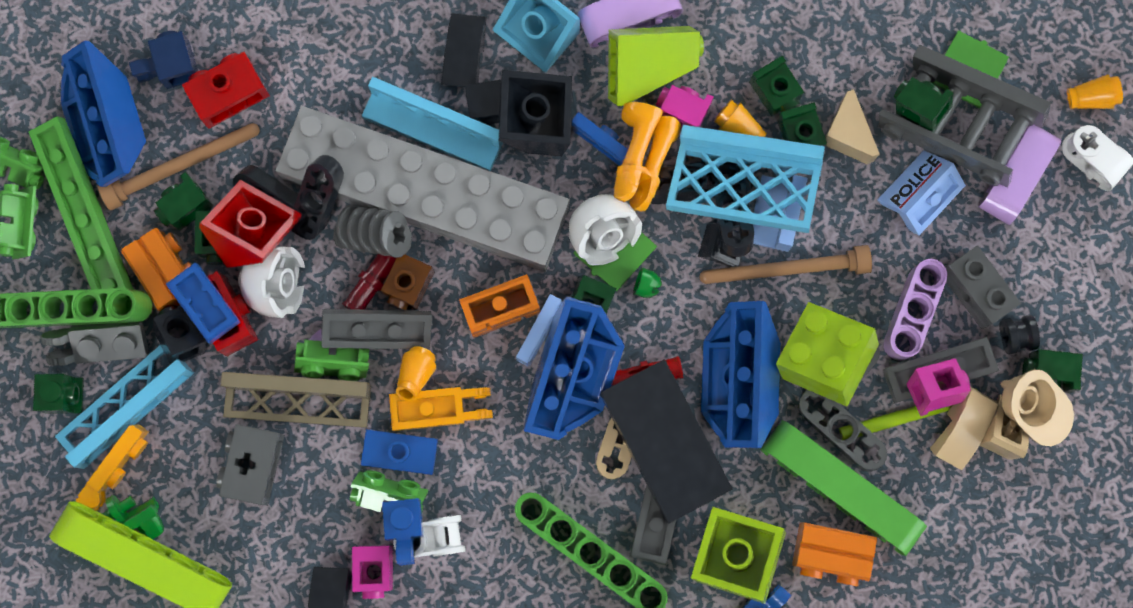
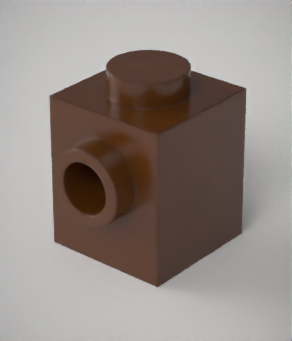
[381,254,435,311]

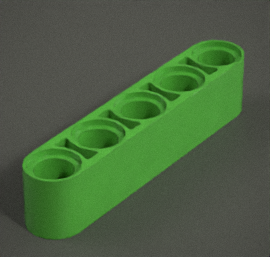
[0,288,152,328]
[760,420,927,557]
[515,493,667,608]

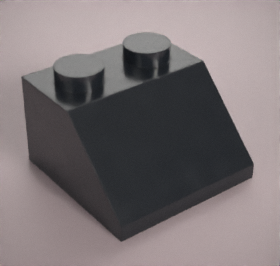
[498,70,572,157]

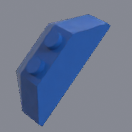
[61,41,146,187]
[523,296,625,440]
[701,301,781,448]

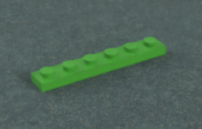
[28,116,134,313]

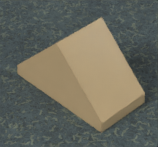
[825,89,880,164]
[980,394,1029,460]

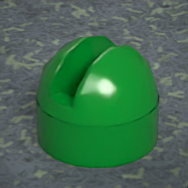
[633,268,662,298]

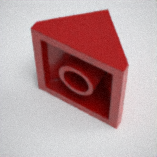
[199,180,302,268]

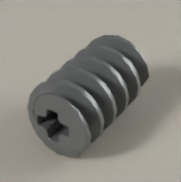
[334,205,412,257]

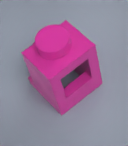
[656,85,713,130]
[906,358,971,416]
[352,546,393,599]

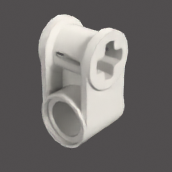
[1062,125,1133,191]
[393,515,466,557]

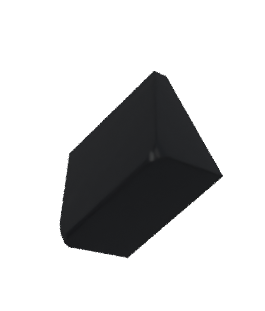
[698,224,743,267]

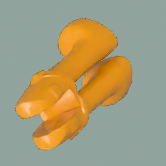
[614,102,681,212]

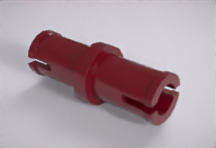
[342,254,397,310]

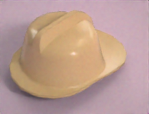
[1000,369,1074,446]

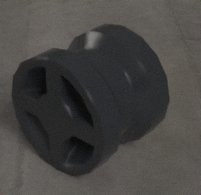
[999,315,1040,355]

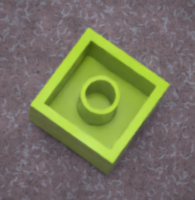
[776,302,879,407]
[691,507,786,604]

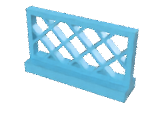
[666,125,825,233]

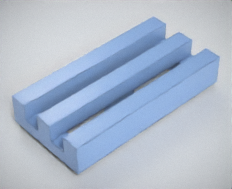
[516,294,562,367]

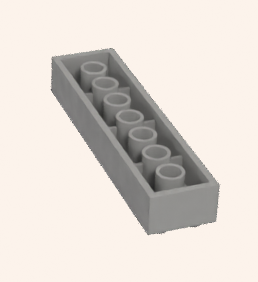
[275,105,570,272]

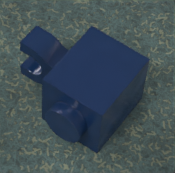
[129,31,198,89]

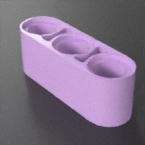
[577,0,683,48]
[978,125,1061,225]
[883,259,947,361]

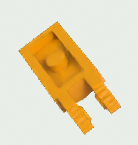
[389,387,493,431]
[75,424,149,511]

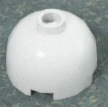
[569,194,642,265]
[238,246,305,318]

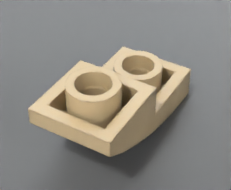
[930,386,998,470]

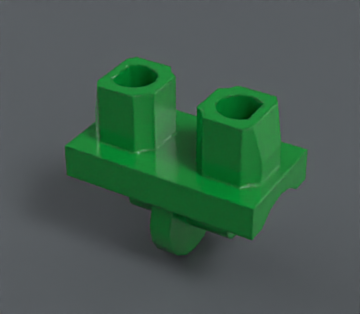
[102,495,165,539]

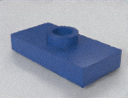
[571,112,628,166]
[166,262,241,344]
[361,429,438,475]

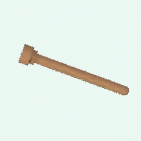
[97,123,260,211]
[700,245,872,284]

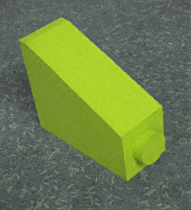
[608,26,704,106]

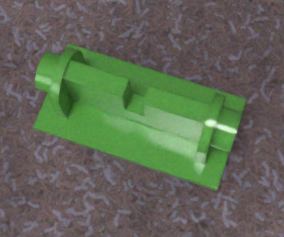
[0,137,44,189]
[0,184,39,259]
[294,339,369,381]
[350,470,429,512]

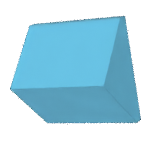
[493,0,580,73]

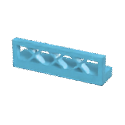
[361,76,503,171]
[55,345,194,469]

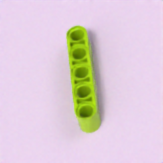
[49,501,233,608]

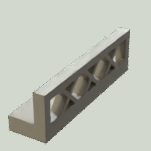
[221,372,371,428]

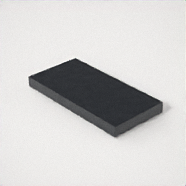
[599,359,733,524]

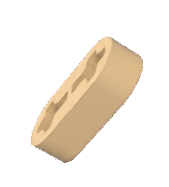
[596,418,632,479]

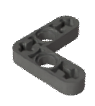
[798,346,887,472]

